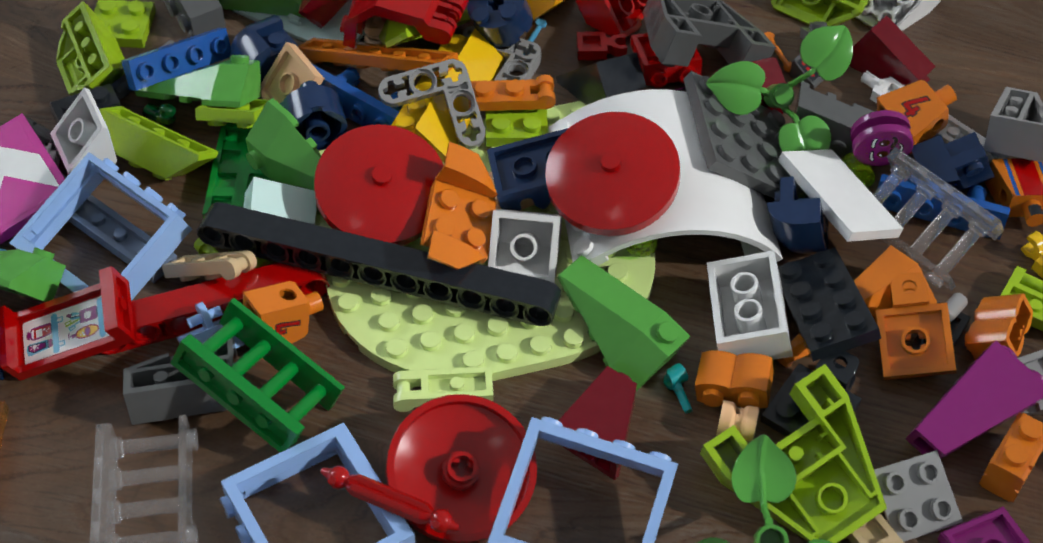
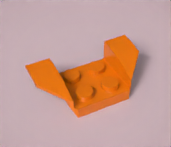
[420,142,498,270]

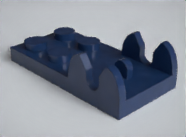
[487,128,568,211]

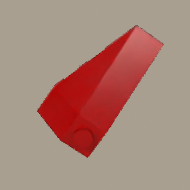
[575,0,648,37]

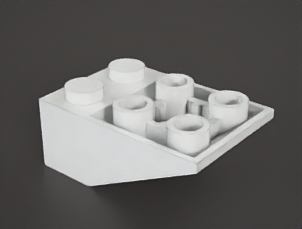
[855,0,941,31]

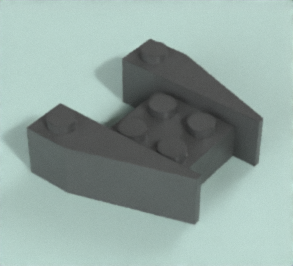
[643,0,776,67]

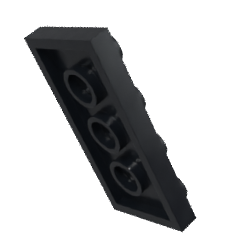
[778,247,881,362]

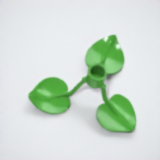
[706,25,853,152]
[697,434,832,543]

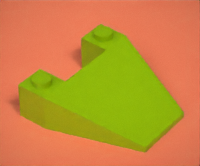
[700,364,887,543]

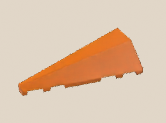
[777,245,937,368]

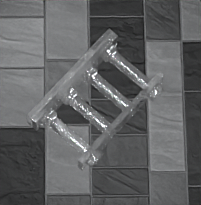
[873,147,1004,291]
[90,414,199,543]

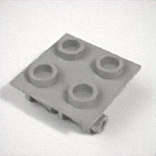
[874,450,963,542]

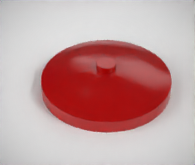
[545,112,681,236]
[314,124,444,246]
[386,394,537,543]

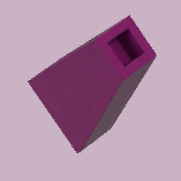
[905,340,1043,459]

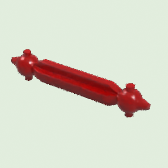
[321,466,460,533]

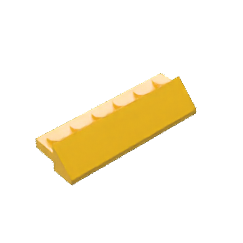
[391,29,504,162]

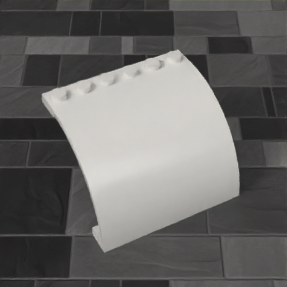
[548,89,783,266]

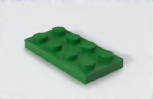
[202,123,276,218]

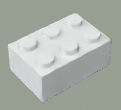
[707,250,793,360]

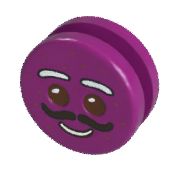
[850,110,914,166]

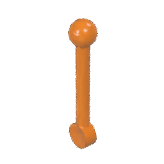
[764,32,792,73]

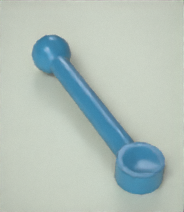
[523,19,547,55]

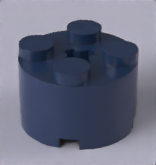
[467,0,533,47]
[280,81,348,150]

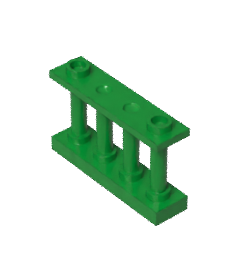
[170,298,345,452]

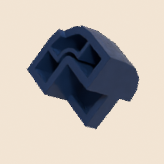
[230,15,298,83]
[911,132,995,191]
[767,176,829,254]

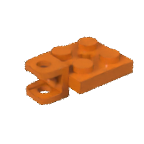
[876,272,956,380]

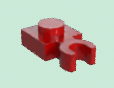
[576,32,627,60]

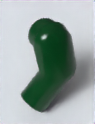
[142,103,176,126]

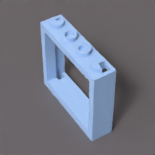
[9,152,192,301]
[488,417,678,543]
[219,422,415,543]

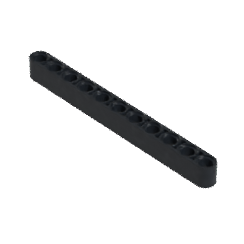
[197,202,561,326]

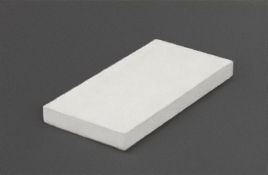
[778,149,904,242]

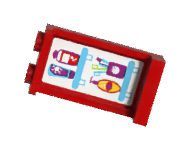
[0,266,135,381]

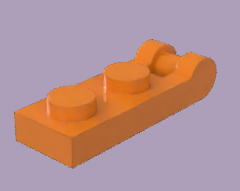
[469,74,556,111]

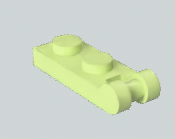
[393,366,494,412]

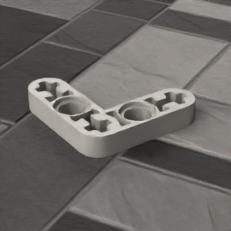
[462,26,541,80]
[378,59,485,149]

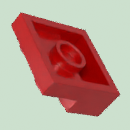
[630,33,702,87]

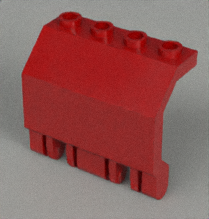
[340,0,469,48]

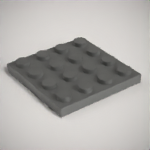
[683,71,809,199]

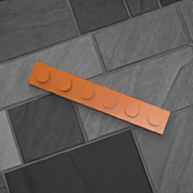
[298,38,459,77]

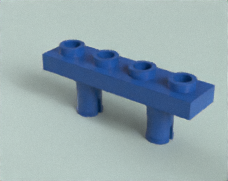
[121,28,231,91]
[313,65,403,126]
[875,169,1010,240]

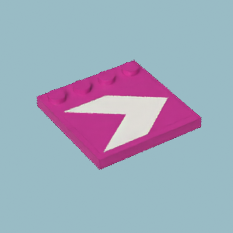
[0,113,65,244]

